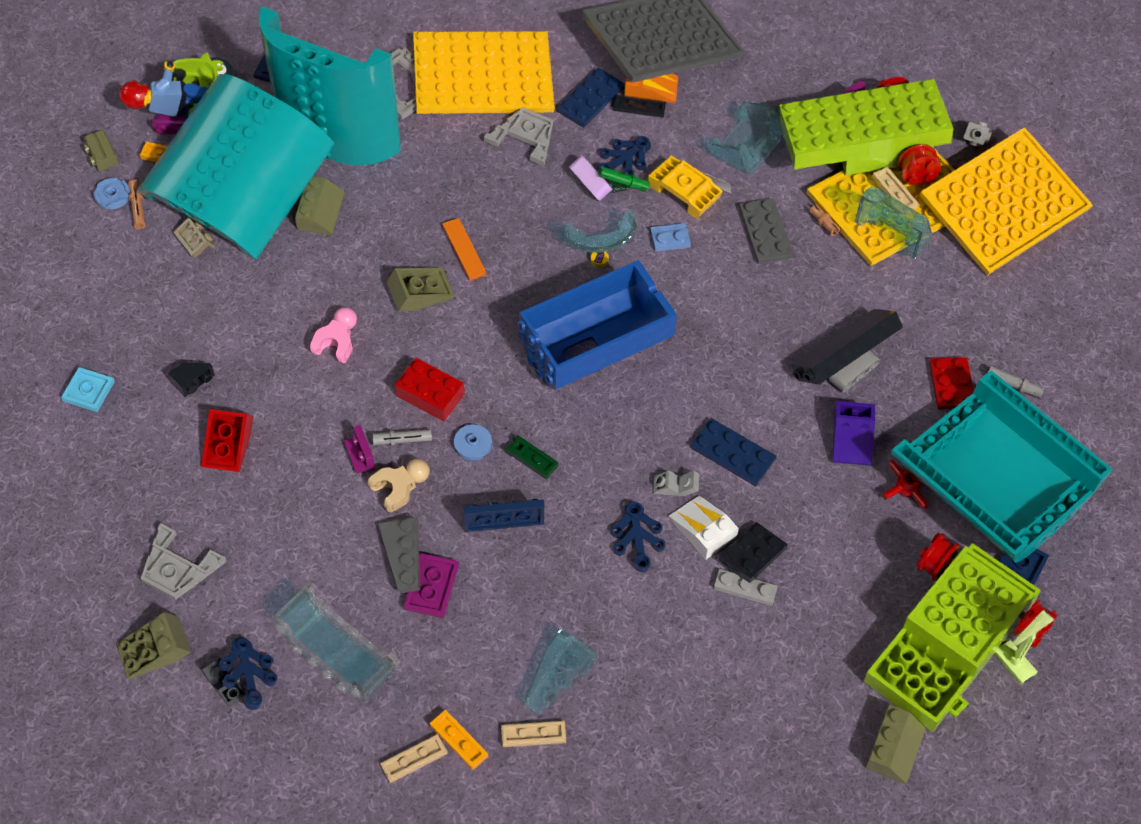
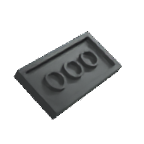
[739,198,793,264]

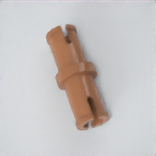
[809,204,840,236]

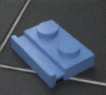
[650,223,691,252]

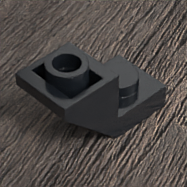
[200,656,246,707]

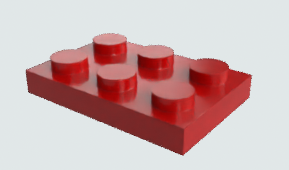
[929,357,974,410]

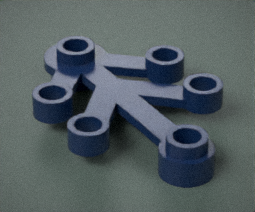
[597,136,651,175]
[611,501,665,572]
[219,637,278,710]

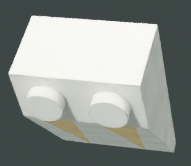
[668,496,739,560]

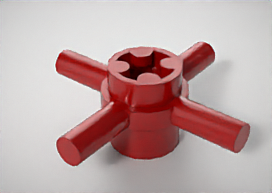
[882,460,929,509]

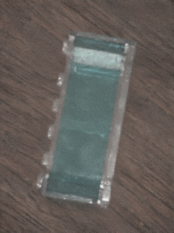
[273,583,400,702]

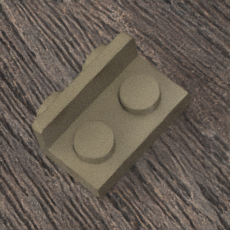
[174,217,216,258]

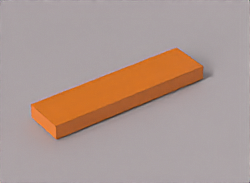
[442,218,486,281]

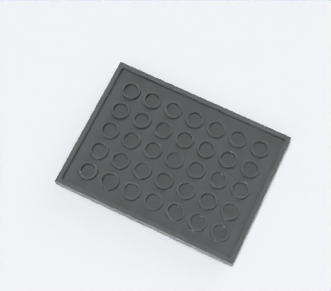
[581,0,745,83]

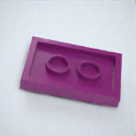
[404,553,460,619]

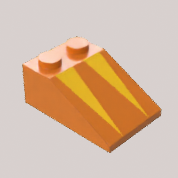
[625,73,678,103]

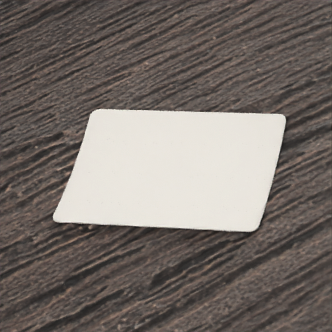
[701,172,731,193]

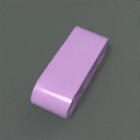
[569,155,613,201]

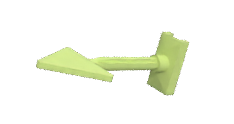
[994,611,1054,685]

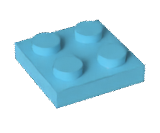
[61,367,115,412]

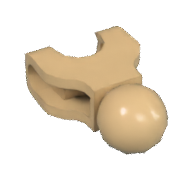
[368,459,430,513]

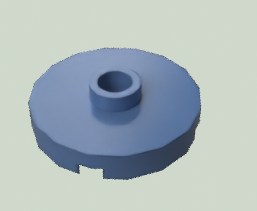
[94,178,130,210]
[454,424,492,461]

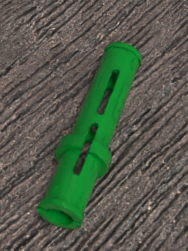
[598,166,650,192]

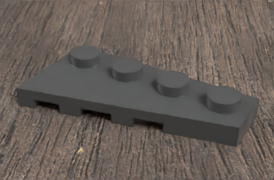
[378,517,420,593]

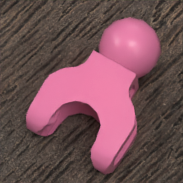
[310,307,357,363]

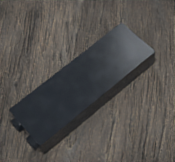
[791,309,903,385]

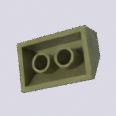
[295,176,345,235]
[866,704,926,785]

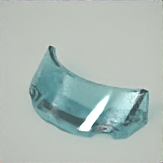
[561,210,637,253]

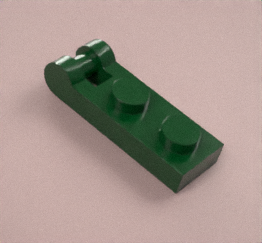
[504,435,559,480]

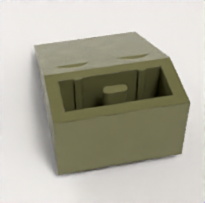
[116,612,191,680]

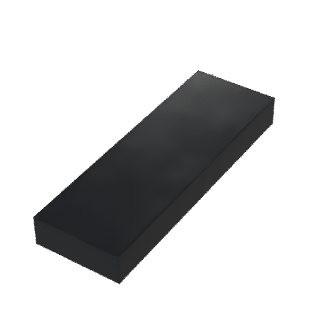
[613,95,666,118]

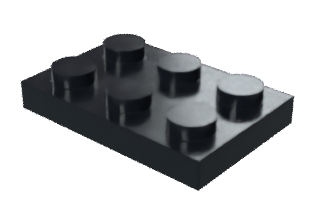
[719,522,788,583]

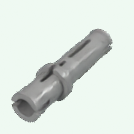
[988,365,1045,399]
[373,429,432,446]

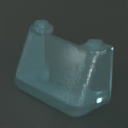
[707,102,784,174]
[855,187,932,259]

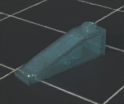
[522,629,598,715]

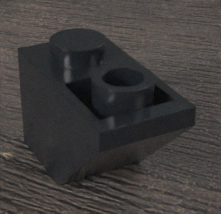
[168,363,215,397]

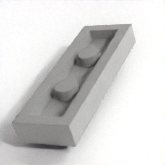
[714,569,778,606]

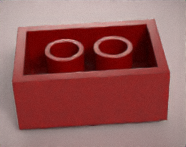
[395,357,465,422]

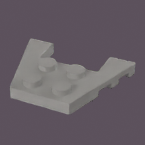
[484,108,553,166]
[141,523,226,600]

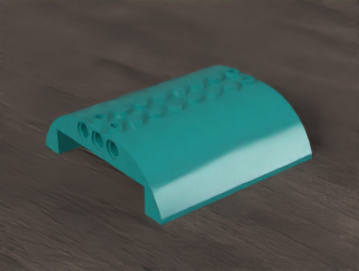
[259,6,401,165]
[137,74,335,260]
[891,370,1113,562]

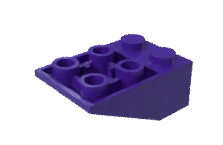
[833,401,875,466]

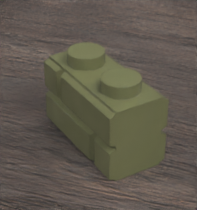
[83,130,119,171]

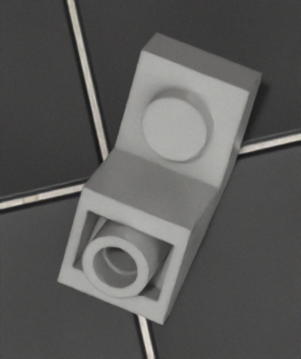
[653,470,699,496]

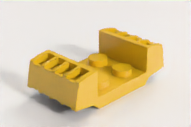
[648,156,723,219]

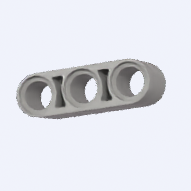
[829,350,880,393]

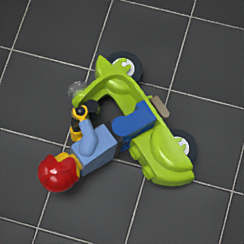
[119,52,233,117]

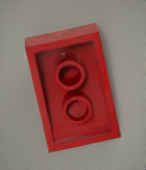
[201,409,254,472]

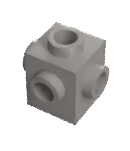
[964,120,992,147]

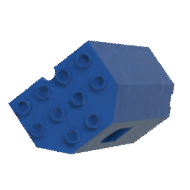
[518,260,677,390]

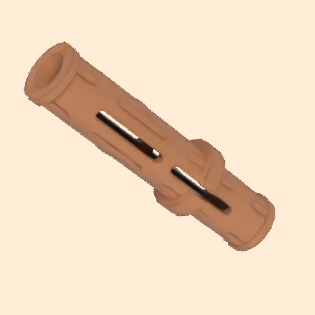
[128,180,146,229]

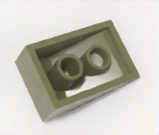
[387,268,455,311]

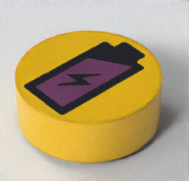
[590,250,609,268]

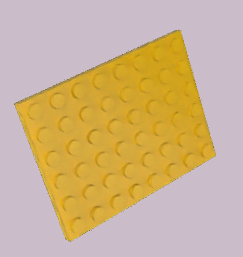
[413,31,555,114]
[919,127,1093,276]
[806,151,955,266]

